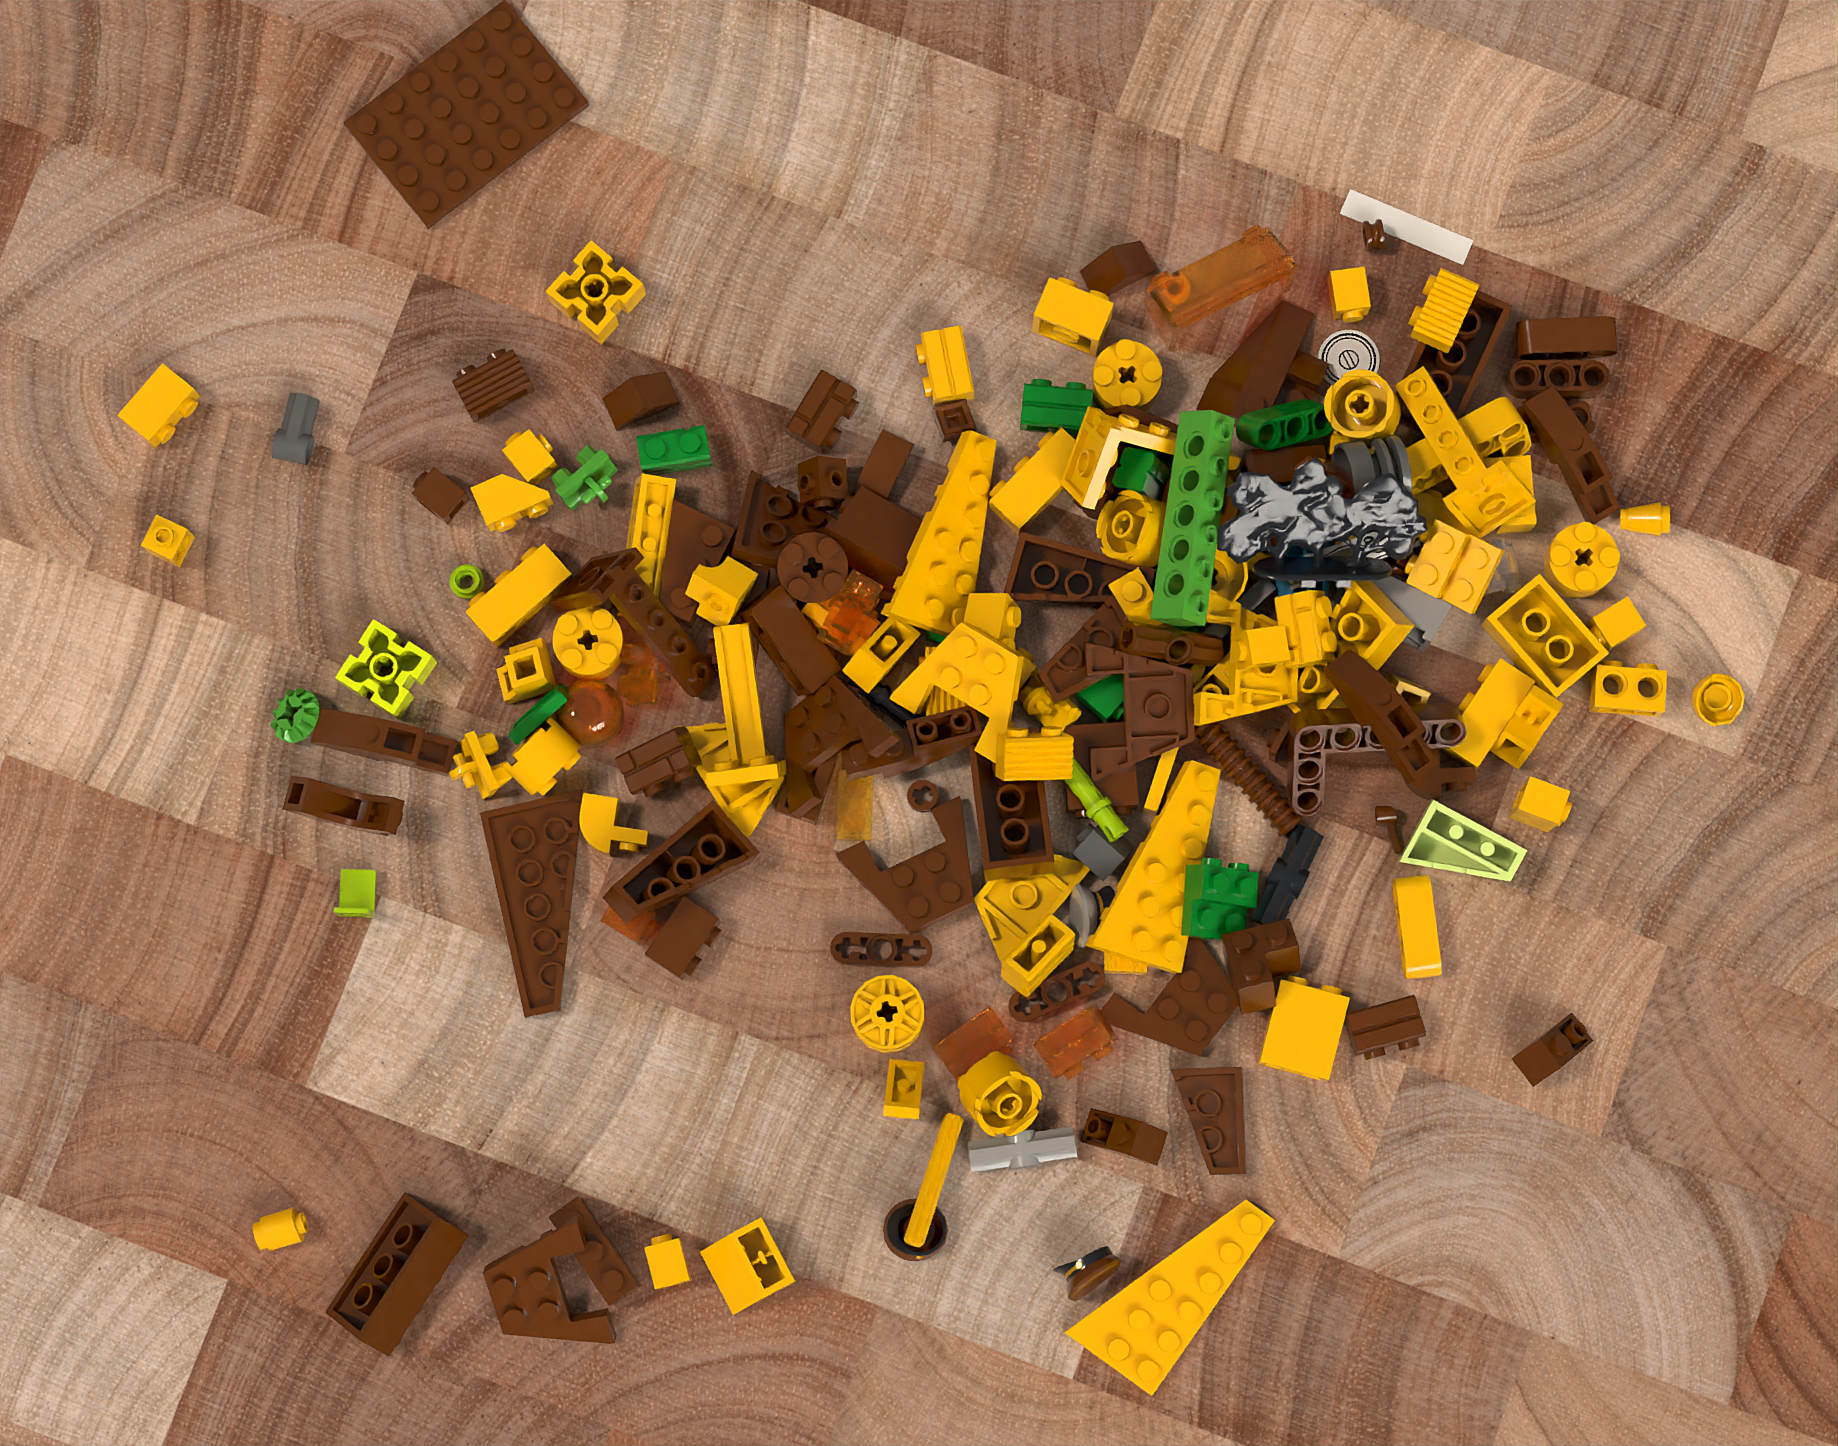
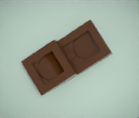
[851,429,914,500]

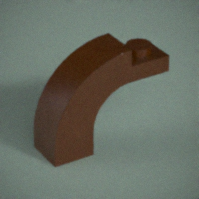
[282,776,405,836]

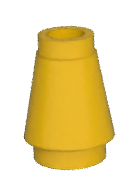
[1620,502,1670,537]

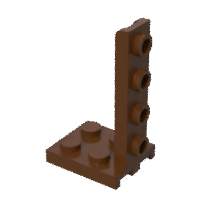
[550,547,718,697]

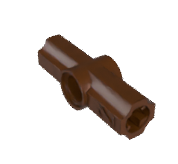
[1119,621,1224,667]

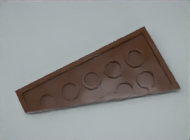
[730,470,896,601]
[480,789,584,1019]

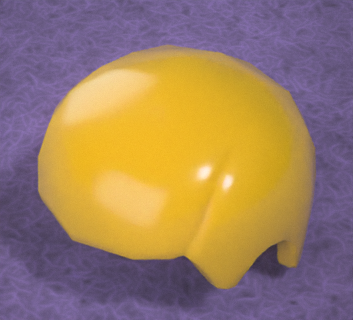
[1691,673,1745,727]

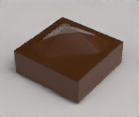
[932,399,977,442]

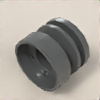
[1332,435,1412,499]

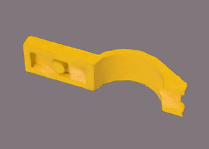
[1142,664,1206,816]

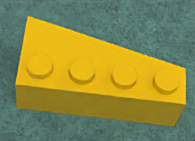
[1287,581,1415,713]

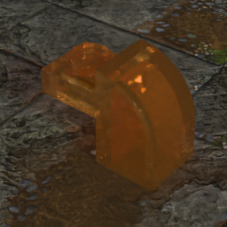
[817,569,884,655]

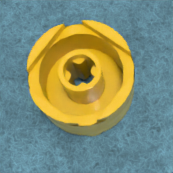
[1092,339,1163,412]
[1324,369,1401,448]
[1096,490,1167,568]
[1544,522,1620,598]
[553,607,626,681]
[502,716,582,796]
[957,1051,1042,1137]

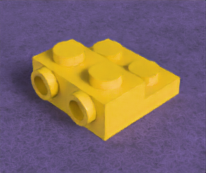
[1405,519,1505,614]

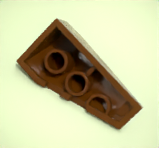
[1196,300,1314,428]

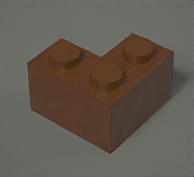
[1221,918,1301,1015]

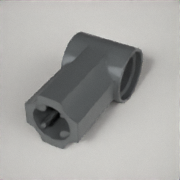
[272,393,320,465]

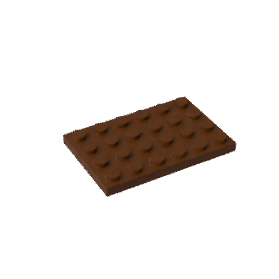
[343,0,589,229]

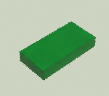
[508,682,570,745]

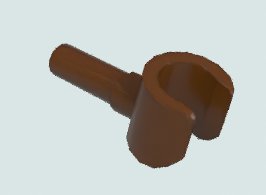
[1375,806,1403,853]

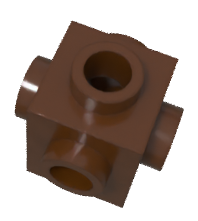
[797,456,849,511]

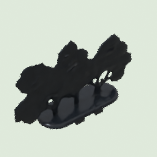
[1217,457,1428,587]

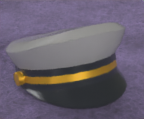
[1069,884,1115,947]

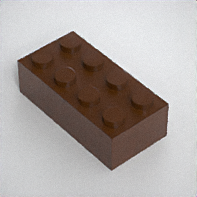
[1395,290,1512,422]
[968,727,1055,881]

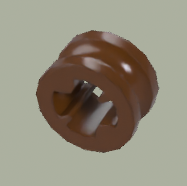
[1363,219,1385,252]
[907,780,939,813]

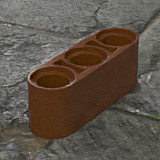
[1516,316,1618,360]
[1505,360,1610,399]

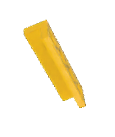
[616,473,676,617]

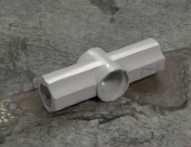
[967,1127,1077,1172]

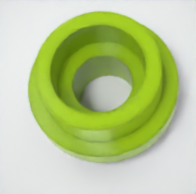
[449,564,485,599]

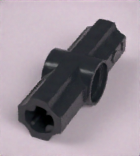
[1251,824,1324,925]

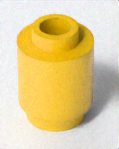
[253,1207,309,1251]

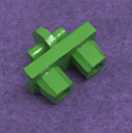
[551,445,618,511]

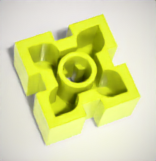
[335,619,437,720]

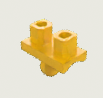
[1017,669,1082,732]
[449,731,512,800]

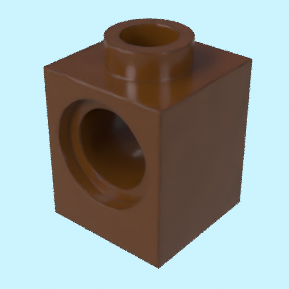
[412,467,470,526]

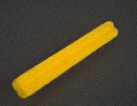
[904,1113,964,1247]

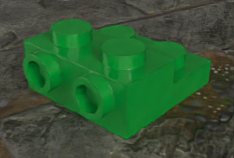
[1181,858,1259,942]

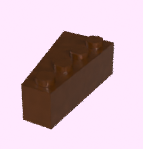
[603,800,760,924]

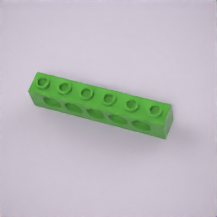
[1150,410,1235,626]

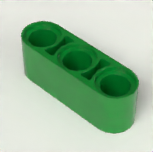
[1236,399,1334,450]

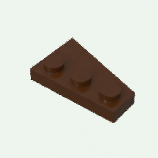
[1037,594,1129,706]
[1171,1067,1247,1175]

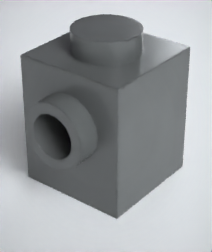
[1072,823,1135,881]

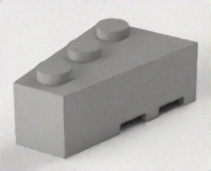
[1333,576,1452,653]

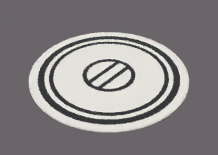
[1318,330,1380,385]

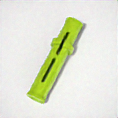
[1064,757,1129,843]

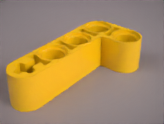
[1406,397,1531,495]

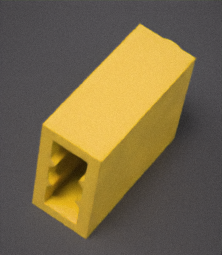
[1257,976,1350,1082]

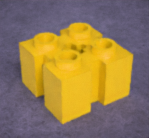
[546,240,646,345]

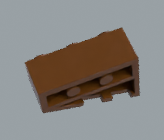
[659,499,736,629]

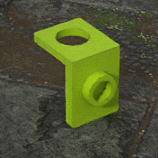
[334,869,377,918]

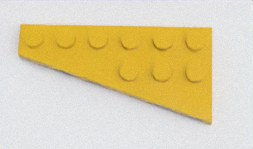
[881,430,997,637]
[1085,760,1221,974]
[1064,1200,1275,1396]

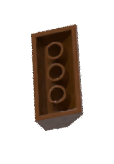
[325,1192,469,1357]

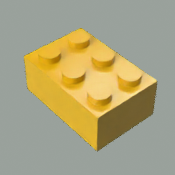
[1481,574,1609,699]

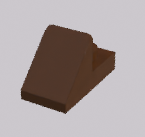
[1274,350,1330,406]

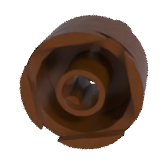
[775,530,848,603]

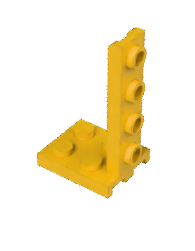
[1394,366,1536,538]
[1060,406,1241,509]
[706,623,787,787]

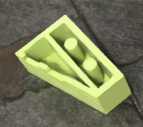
[1398,799,1528,882]

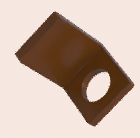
[1266,721,1312,769]

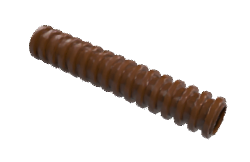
[1194,705,1303,837]

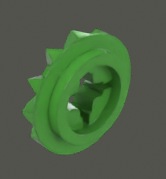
[270,687,320,743]

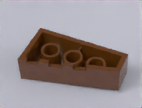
[1003,532,1156,604]

